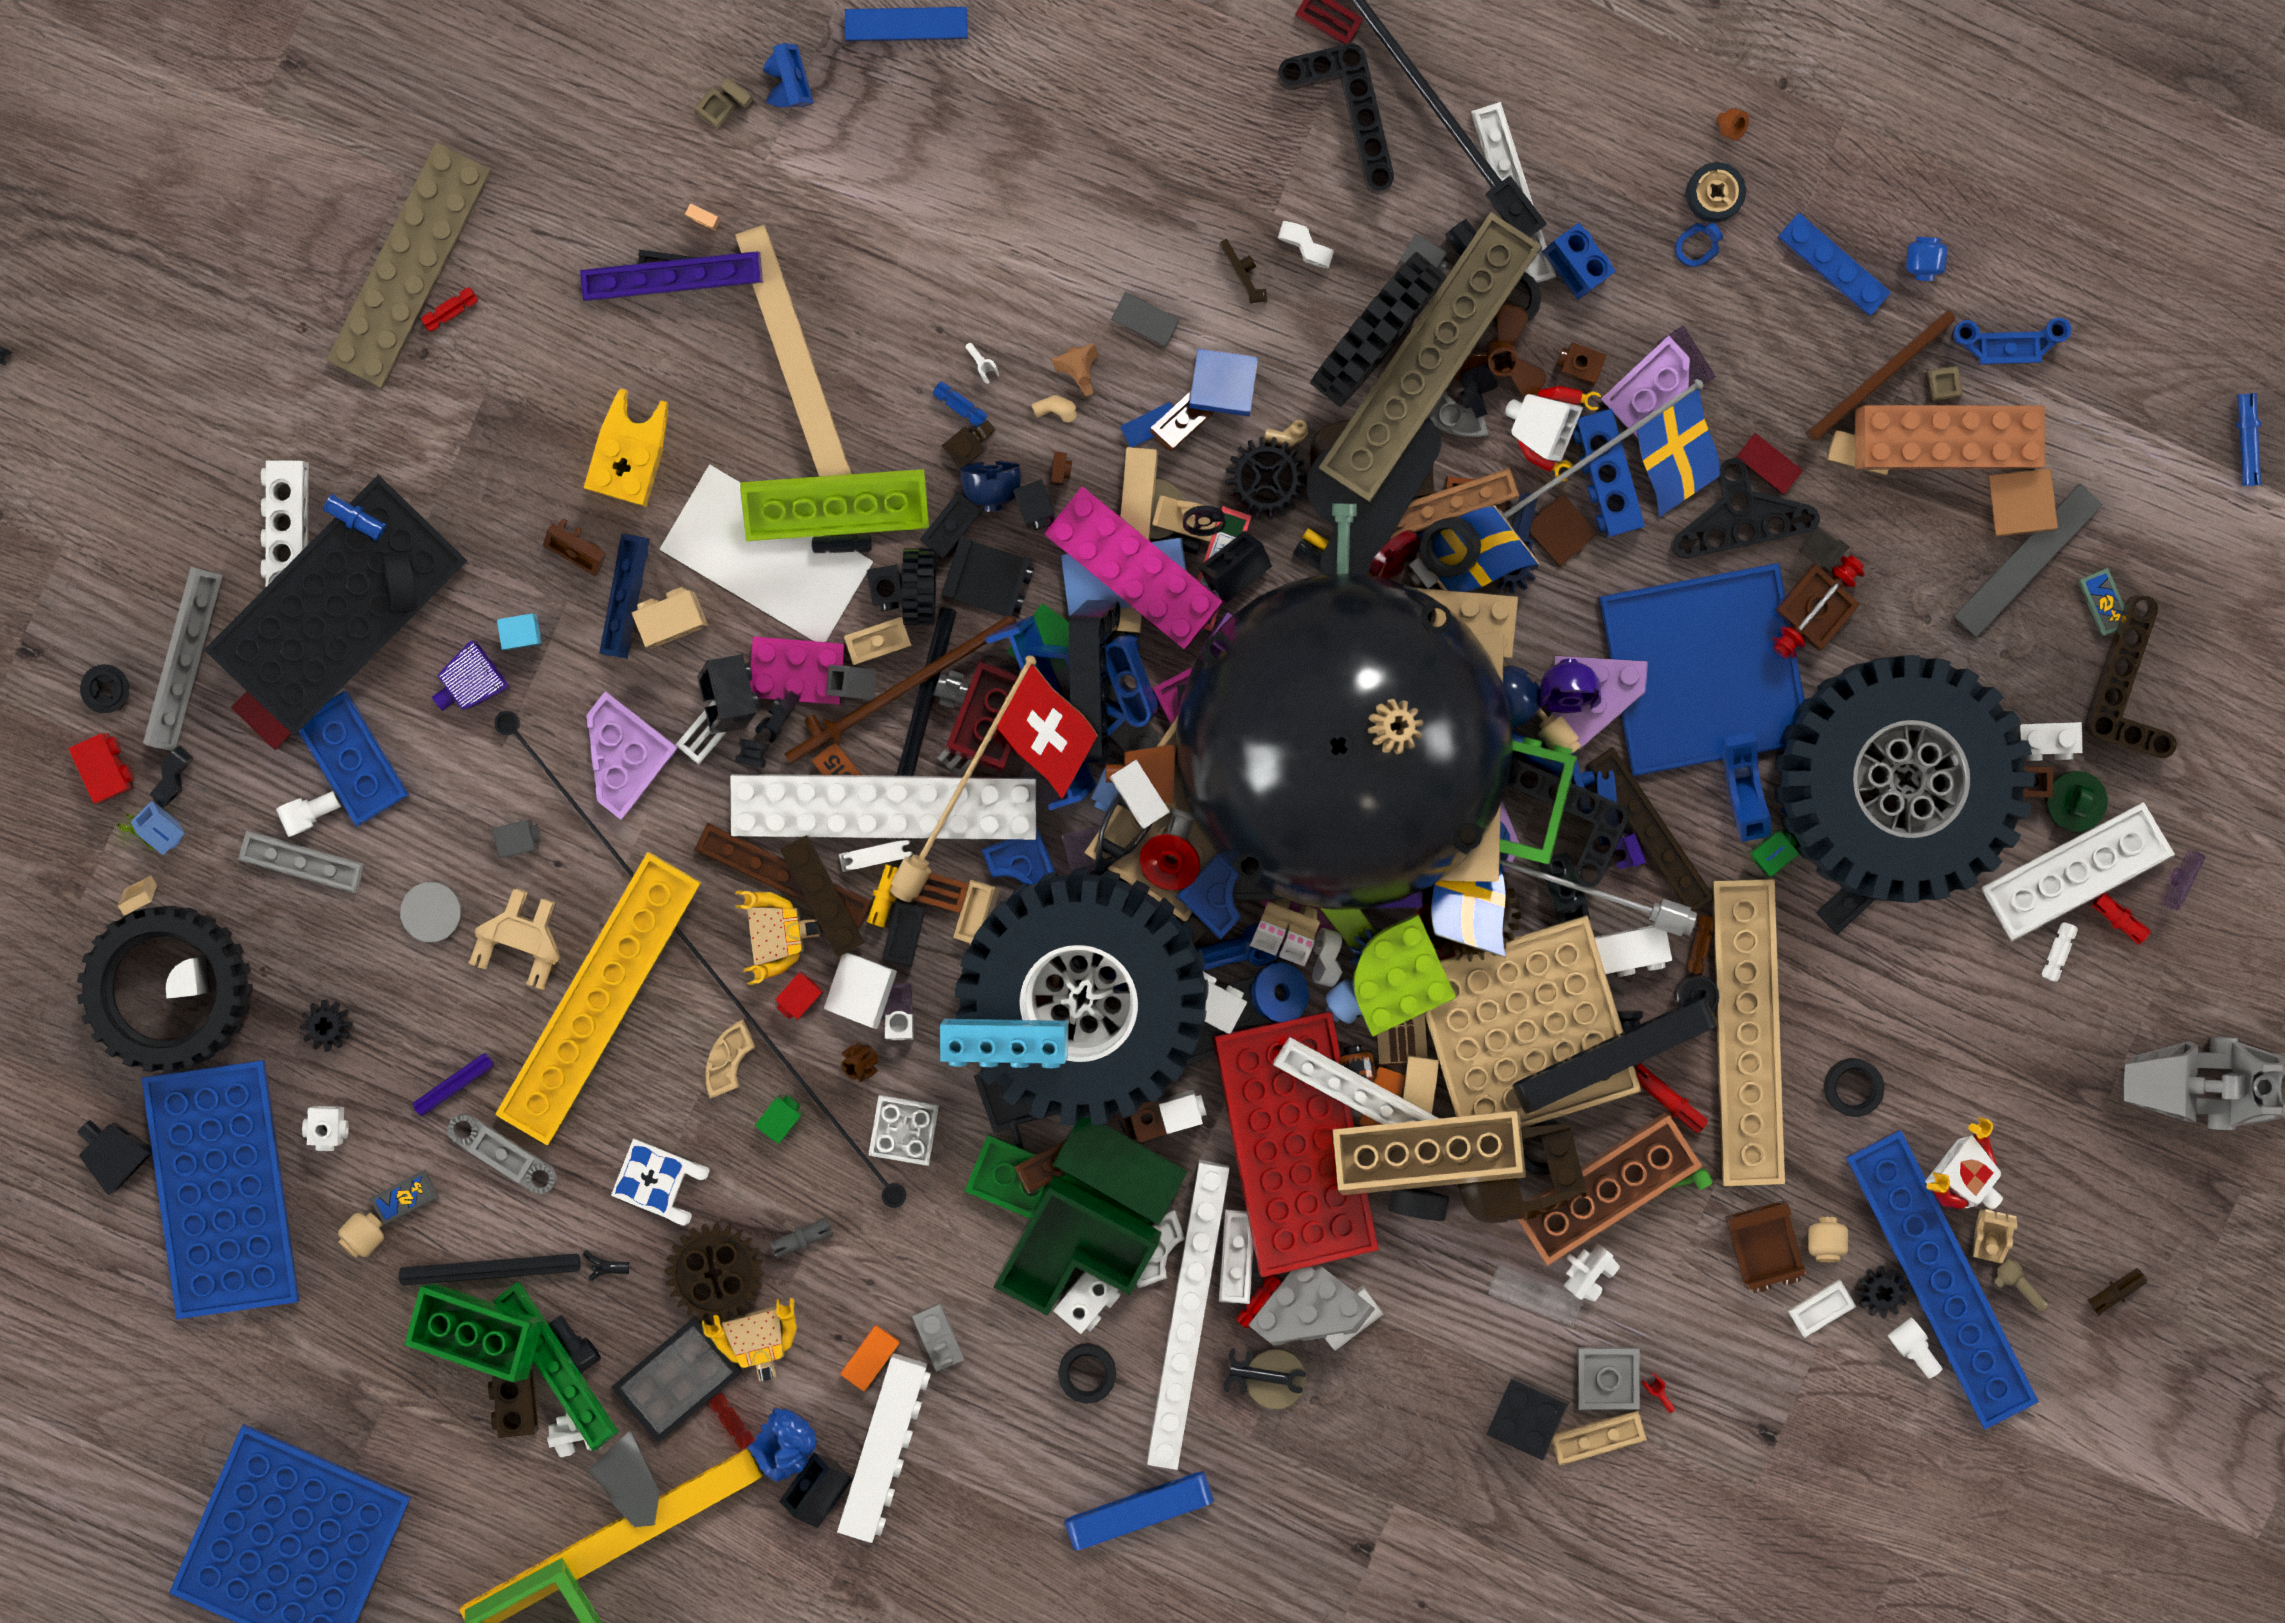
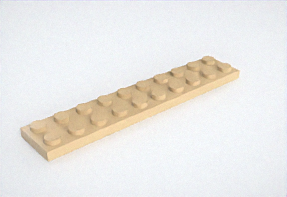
[1712,879,1785,1186]

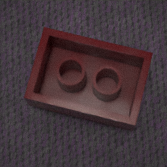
[946,661,1018,772]

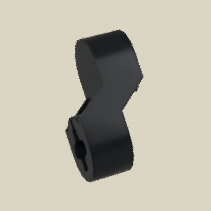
[150,745,193,808]

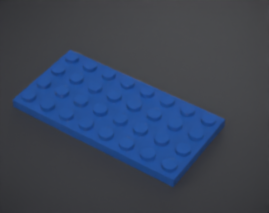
[141,1060,300,1319]

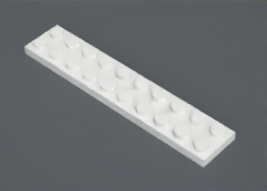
[730,774,1037,840]

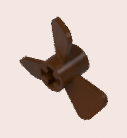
[1454,303,1546,398]

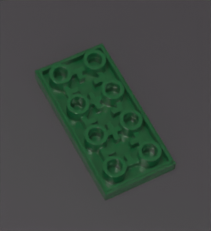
[1052,1117,1187,1226]

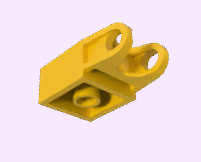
[584,388,669,507]

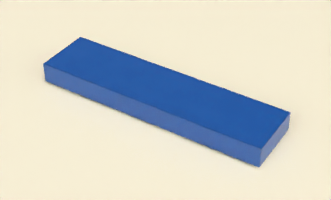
[845,7,968,42]

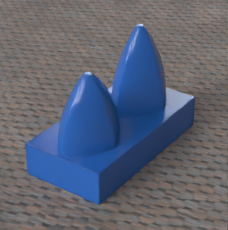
[763,43,814,108]

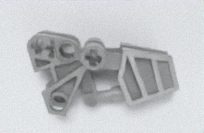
[2124,1037,2285,1130]

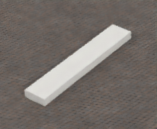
[1471,102,1556,283]
[1273,1037,1439,1124]

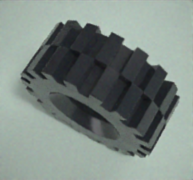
[902,548,936,625]

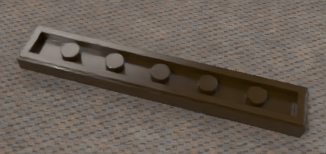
[1587,747,1713,912]

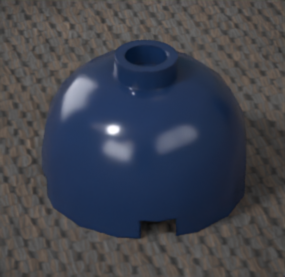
[960,461,1022,511]
[1503,665,1541,728]

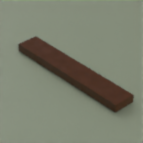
[1805,310,1955,441]
[694,823,873,929]

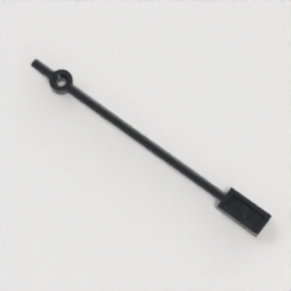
[1350,0,1547,238]

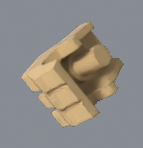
[1971,1209,2017,1263]

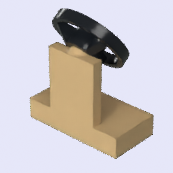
[1152,496,1226,542]

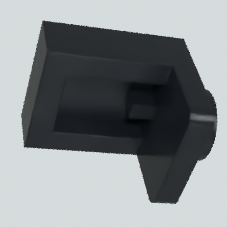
[1460,364,1498,418]

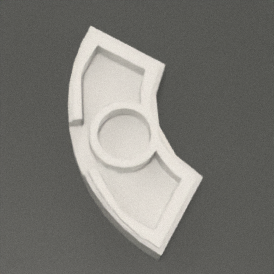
[1137,1210,1185,1288]

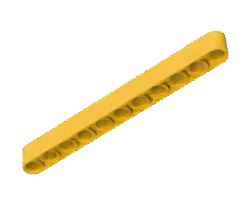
[458,1448,763,1623]

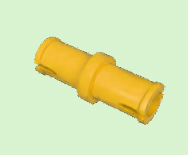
[866,864,898,928]

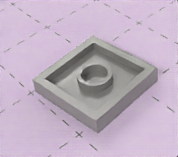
[1577,1347,1640,1410]

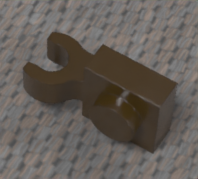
[942,420,996,469]

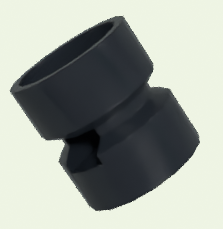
[1675,974,1720,1011]

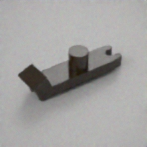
[1220,239,1268,303]

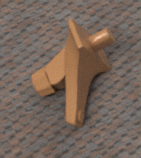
[1051,343,1099,397]

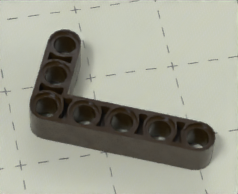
[2085,595,2177,758]

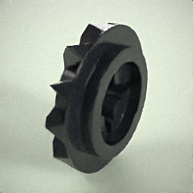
[80,664,130,713]

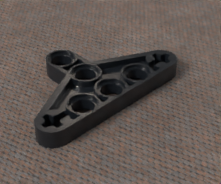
[1671,458,1820,559]

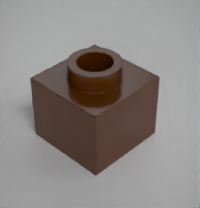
[2024,766,2053,798]

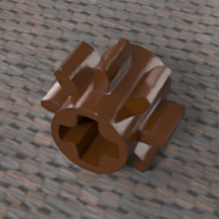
[841,1042,878,1082]

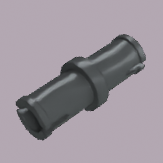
[770,1217,834,1259]

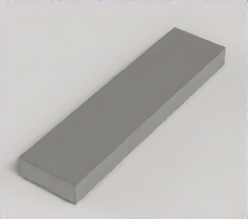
[238,830,365,893]

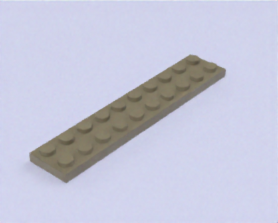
[1319,212,1542,503]

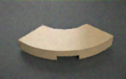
[705,1019,756,1099]

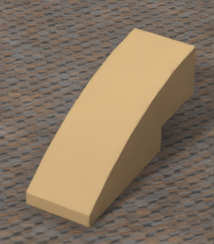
[1402,1055,1439,1114]

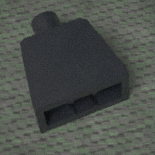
[77,1120,152,1195]

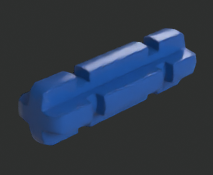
[933,382,988,427]

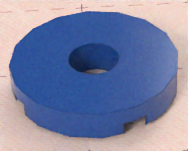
[1250,962,1309,1023]

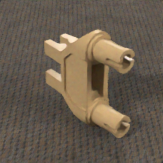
[468,888,560,990]

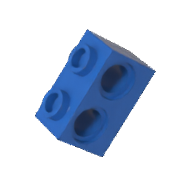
[1541,222,1616,300]

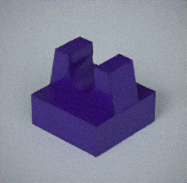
[1609,833,1646,869]

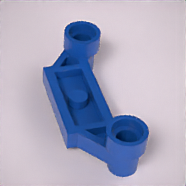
[1952,317,2071,365]

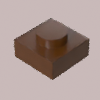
[1051,452,1072,485]

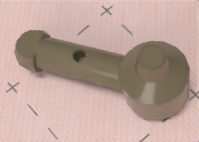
[1994,1259,2049,1312]

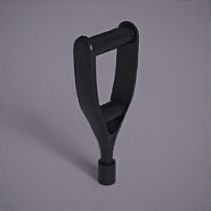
[1091,792,1154,876]

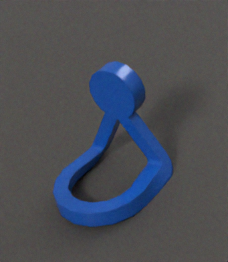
[1675,222,1723,267]

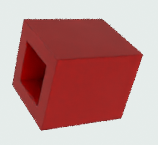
[775,971,824,1020]

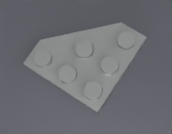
[1249,1264,1375,1346]

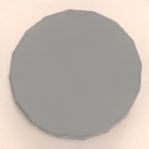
[400,882,462,942]

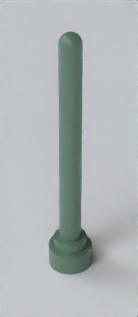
[1332,503,1357,574]

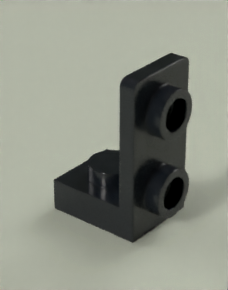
[1539,852,1590,924]

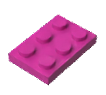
[749,636,845,705]

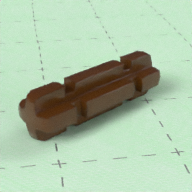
[1686,915,1714,975]

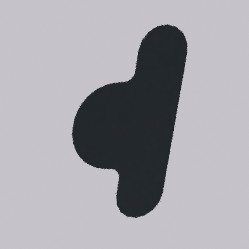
[1306,420,1442,575]

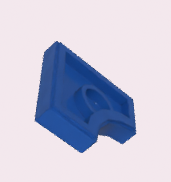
[981,828,1055,885]
[1176,853,1241,939]

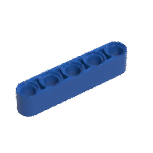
[1064,1471,1214,1551]

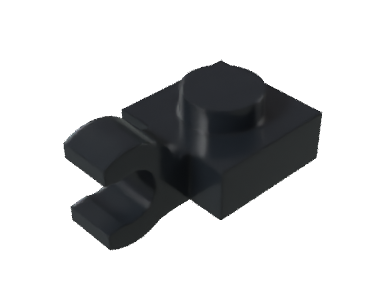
[755,691,801,743]

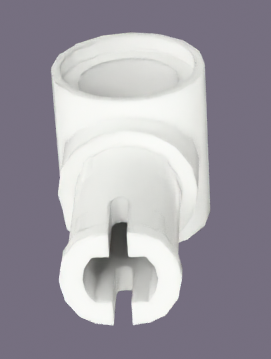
[276,791,341,837]
[1887,1317,1942,1378]

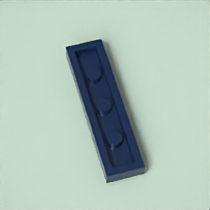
[599,534,650,659]

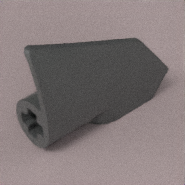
[588,1431,660,1527]

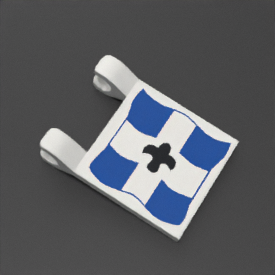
[611,1139,710,1226]

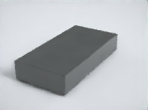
[1111,292,1179,348]

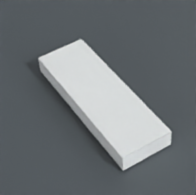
[1219,1209,1254,1304]

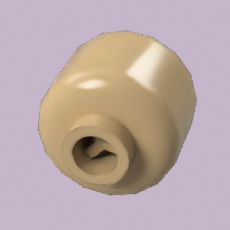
[338,1212,384,1258]
[1808,1217,1848,1263]

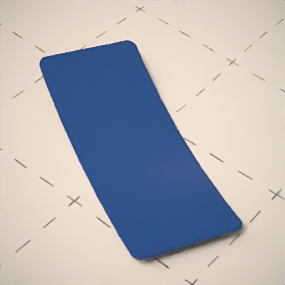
[1120,402,1173,447]

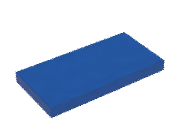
[299,691,410,827]

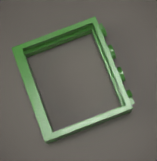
[1500,737,1577,864]
[465,1558,603,1623]

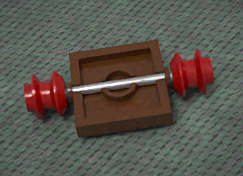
[1771,555,1865,659]

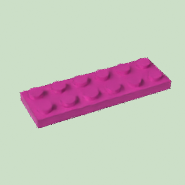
[1044,486,1224,650]

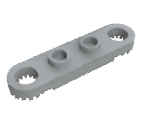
[448,1114,557,1194]

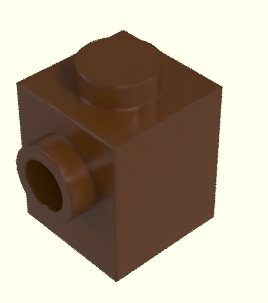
[1556,342,1607,386]
[1131,1100,1167,1143]

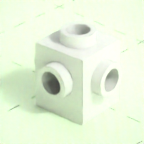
[302,1106,349,1151]

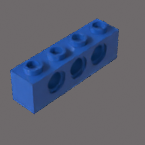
[1572,408,1645,538]

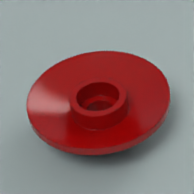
[1139,834,1200,890]

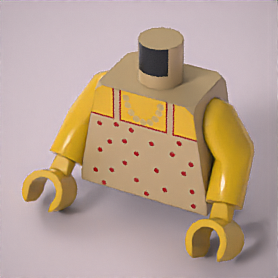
[735,890,820,985]
[702,1298,797,1381]

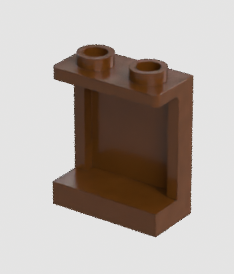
[1725,1200,1807,1293]

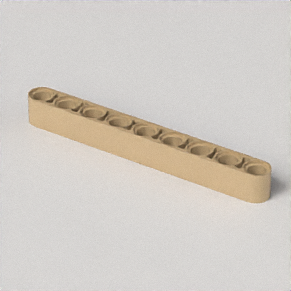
[735,224,852,477]

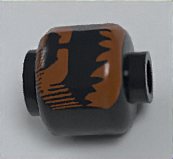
[1339,1044,1378,1082]

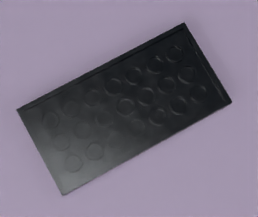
[204,475,467,736]

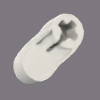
[1278,221,1334,268]
[1312,928,1342,987]

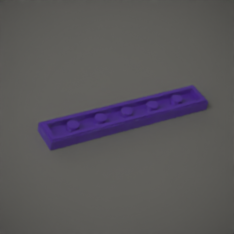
[580,251,763,301]

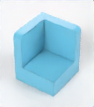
[497,613,542,651]

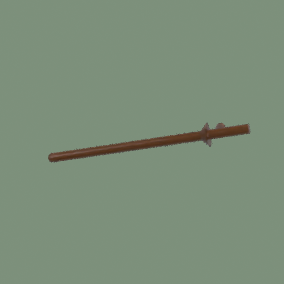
[784,616,1016,764]

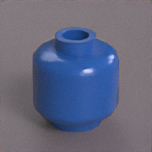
[1906,237,1948,281]

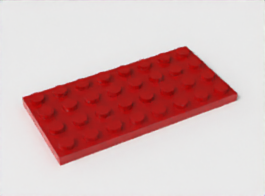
[1212,1011,1379,1277]

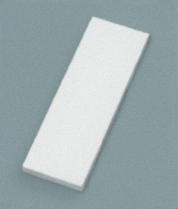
[1981,802,2175,942]

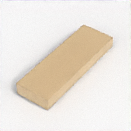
[1552,1410,1647,1466]

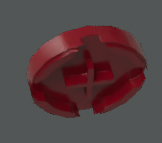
[1369,530,1420,579]

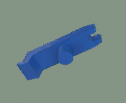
[1572,752,1596,814]
[1596,770,1619,845]

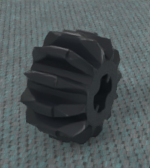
[300,999,353,1052]
[1855,1265,1909,1318]

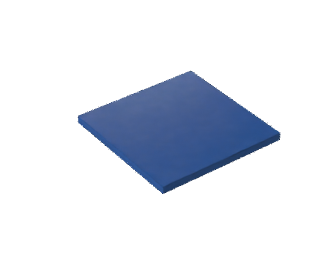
[1598,563,1804,776]

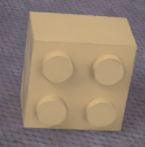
[632,587,709,649]

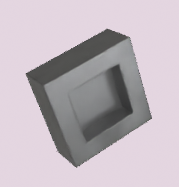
[1407,557,1437,589]

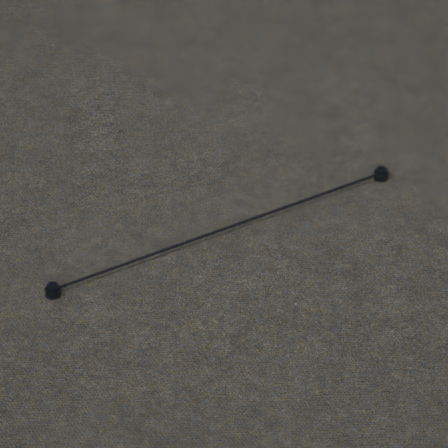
[494,711,907,1208]

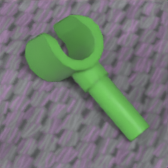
[1669,1168,1712,1190]

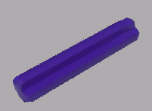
[413,1053,494,1116]

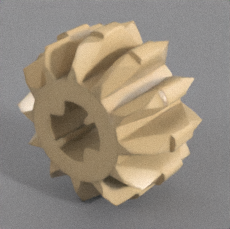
[1368,699,1423,754]

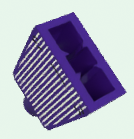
[432,640,511,711]

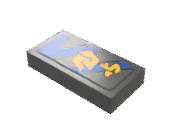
[370,1170,439,1225]

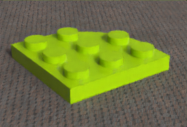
[1353,914,1456,1037]

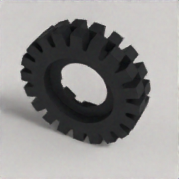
[1310,252,1447,407]

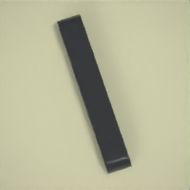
[1512,996,1718,1114]

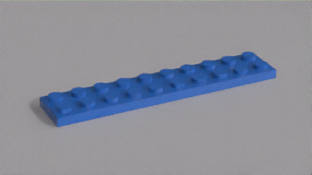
[1845,1130,2039,1430]

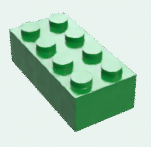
[404,1283,544,1382]

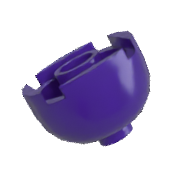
[1540,658,1601,713]

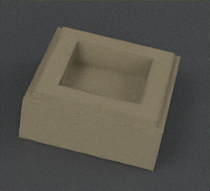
[720,78,753,110]
[694,86,737,130]
[1926,366,1963,402]

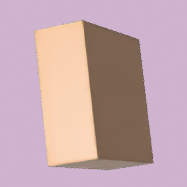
[685,203,721,232]

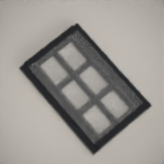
[612,1316,743,1443]

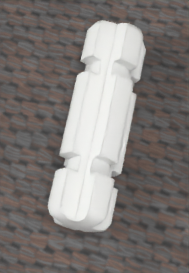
[2042,922,2078,982]

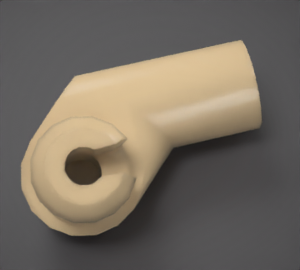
[1031,395,1077,423]
[1265,420,1308,449]

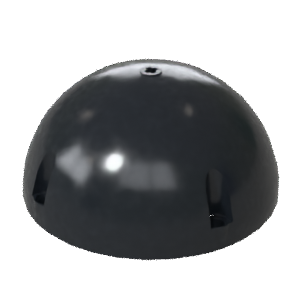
[1176,573,1513,910]

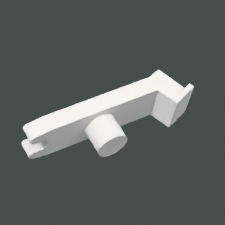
[838,840,913,872]

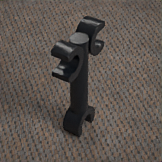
[1223,1348,1306,1395]

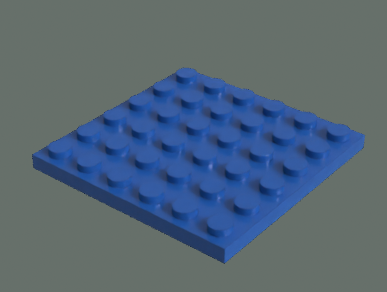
[169,1424,412,1623]

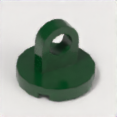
[2045,771,2108,832]

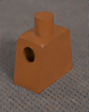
[1105,745,1175,804]

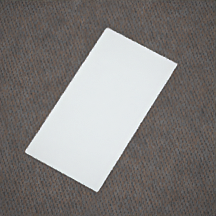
[660,465,873,642]

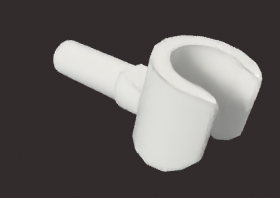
[965,343,999,383]

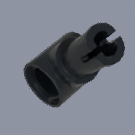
[548,1315,601,1374]

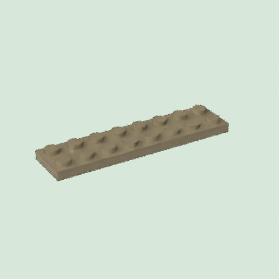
[326,142,492,389]

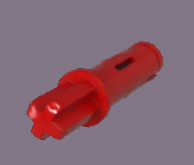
[1634,1062,1708,1133]

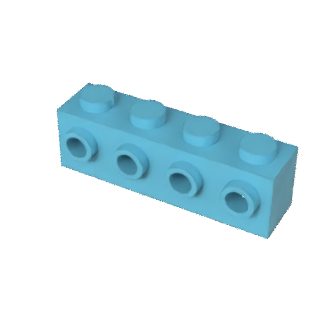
[940,1019,1068,1068]

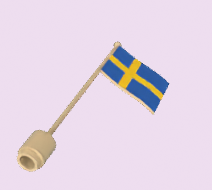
[1416,506,1582,755]

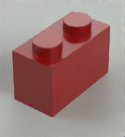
[68,733,134,804]

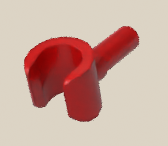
[1642,1372,1675,1413]

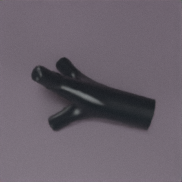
[583,1250,630,1281]

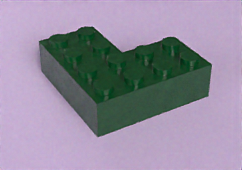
[994,1175,1162,1316]

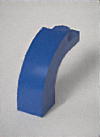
[1722,732,1771,842]

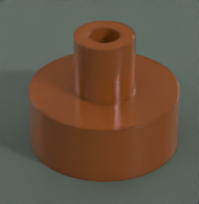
[1716,108,1749,141]

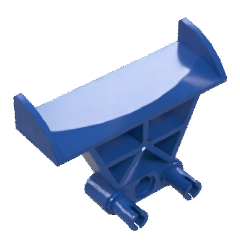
[985,616,1160,810]

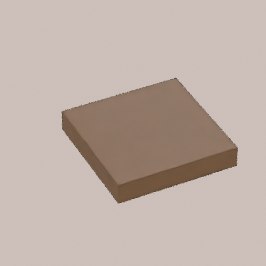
[1988,468,2058,537]

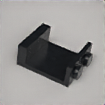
[941,536,1035,616]

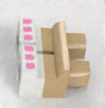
[1250,899,1320,966]

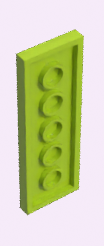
[740,469,929,541]

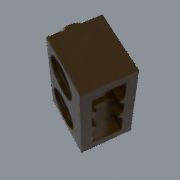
[488,1369,539,1438]

